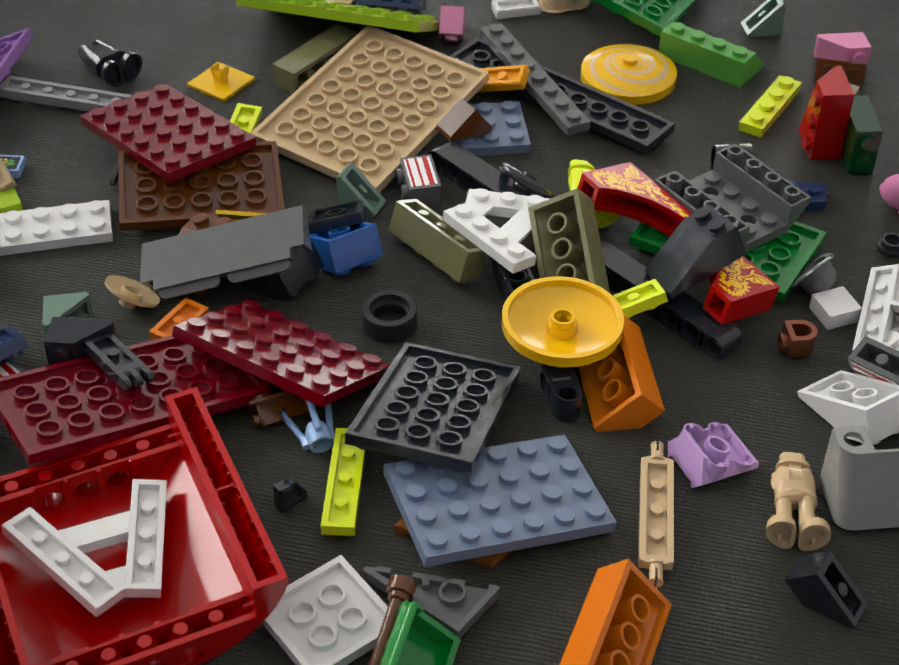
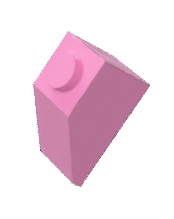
[439,5,466,43]
[813,32,872,65]

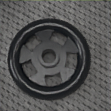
[498,162,554,199]

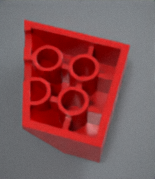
[798,66,855,160]

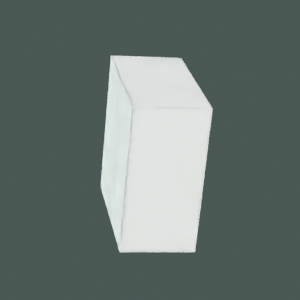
[809,286,862,330]

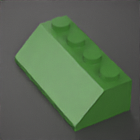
[659,22,764,88]

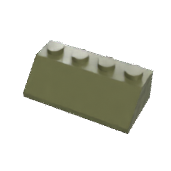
[528,188,610,293]

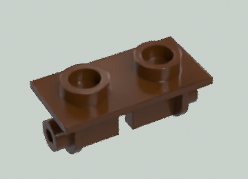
[814,58,867,89]
[247,389,310,428]

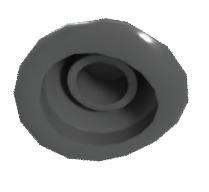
[792,253,838,296]

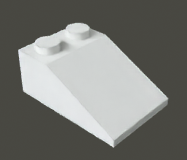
[797,370,899,445]

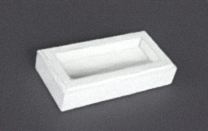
[491,0,541,19]

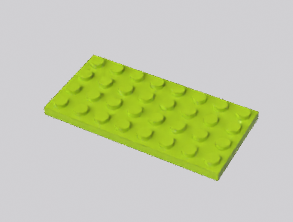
[236,0,440,32]

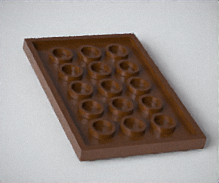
[118,141,285,231]

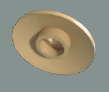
[105,275,160,309]

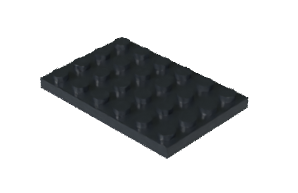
[345,342,521,473]

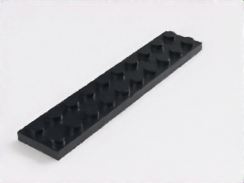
[450,38,675,154]

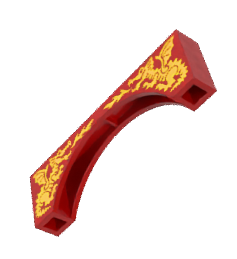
[578,162,780,325]

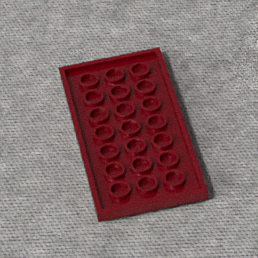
[0,335,271,465]

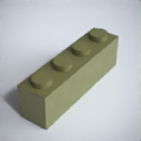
[272,24,358,93]
[388,199,487,283]

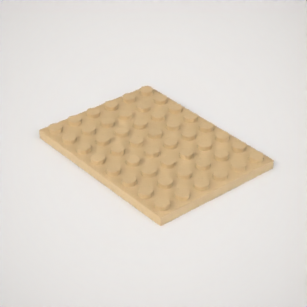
[250,25,489,193]

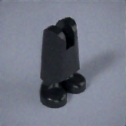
[78,39,143,86]

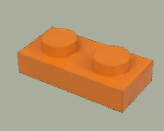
[149,298,209,340]

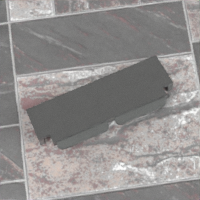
[140,205,312,299]

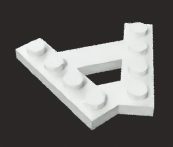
[443,188,549,274]
[852,264,899,351]
[2,479,167,617]

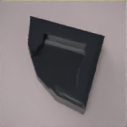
[273,480,308,513]

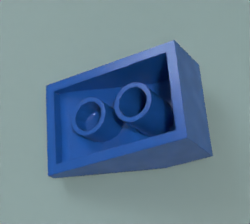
[310,222,384,276]

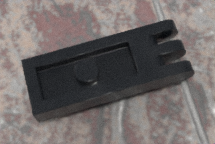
[83,332,155,391]

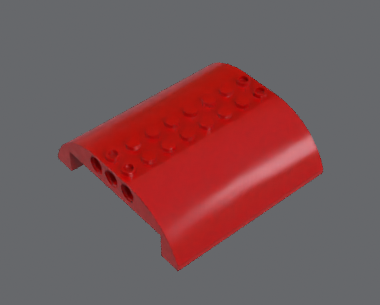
[0,387,289,665]

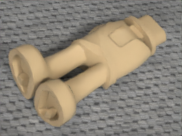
[766,452,831,551]

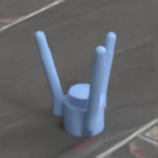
[280,400,335,453]

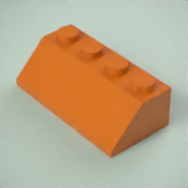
[578,316,665,432]
[559,559,672,665]

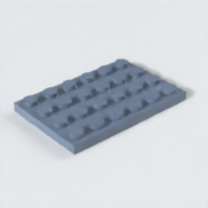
[383,434,617,567]

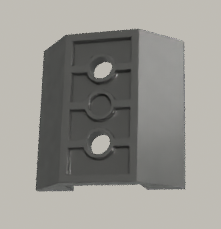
[654,144,811,252]

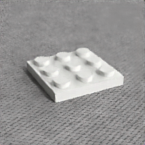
[262,555,388,665]

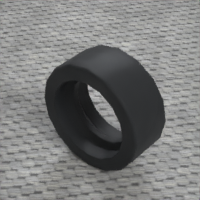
[362,290,417,343]

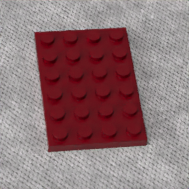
[80,84,256,182]
[172,300,390,407]

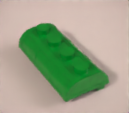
[380,600,461,665]

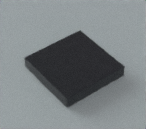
[308,200,365,234]

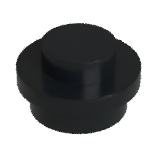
[877,233,899,258]

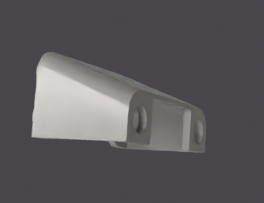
[819,426,899,531]

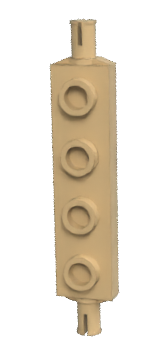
[638,441,674,587]

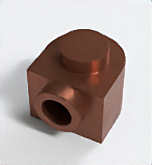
[777,320,818,358]

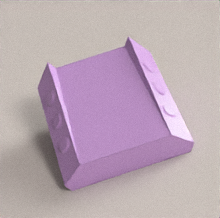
[668,422,759,488]

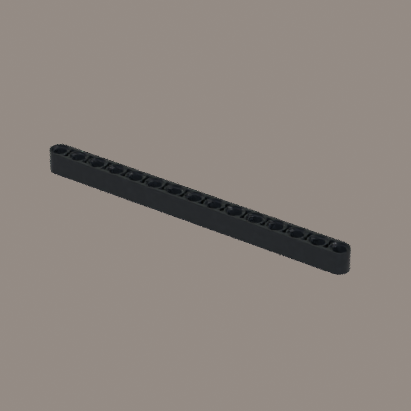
[428,141,742,359]

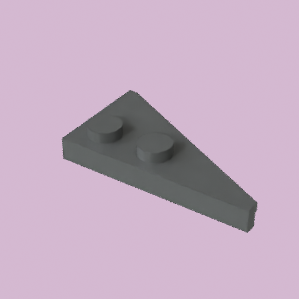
[362,566,500,638]

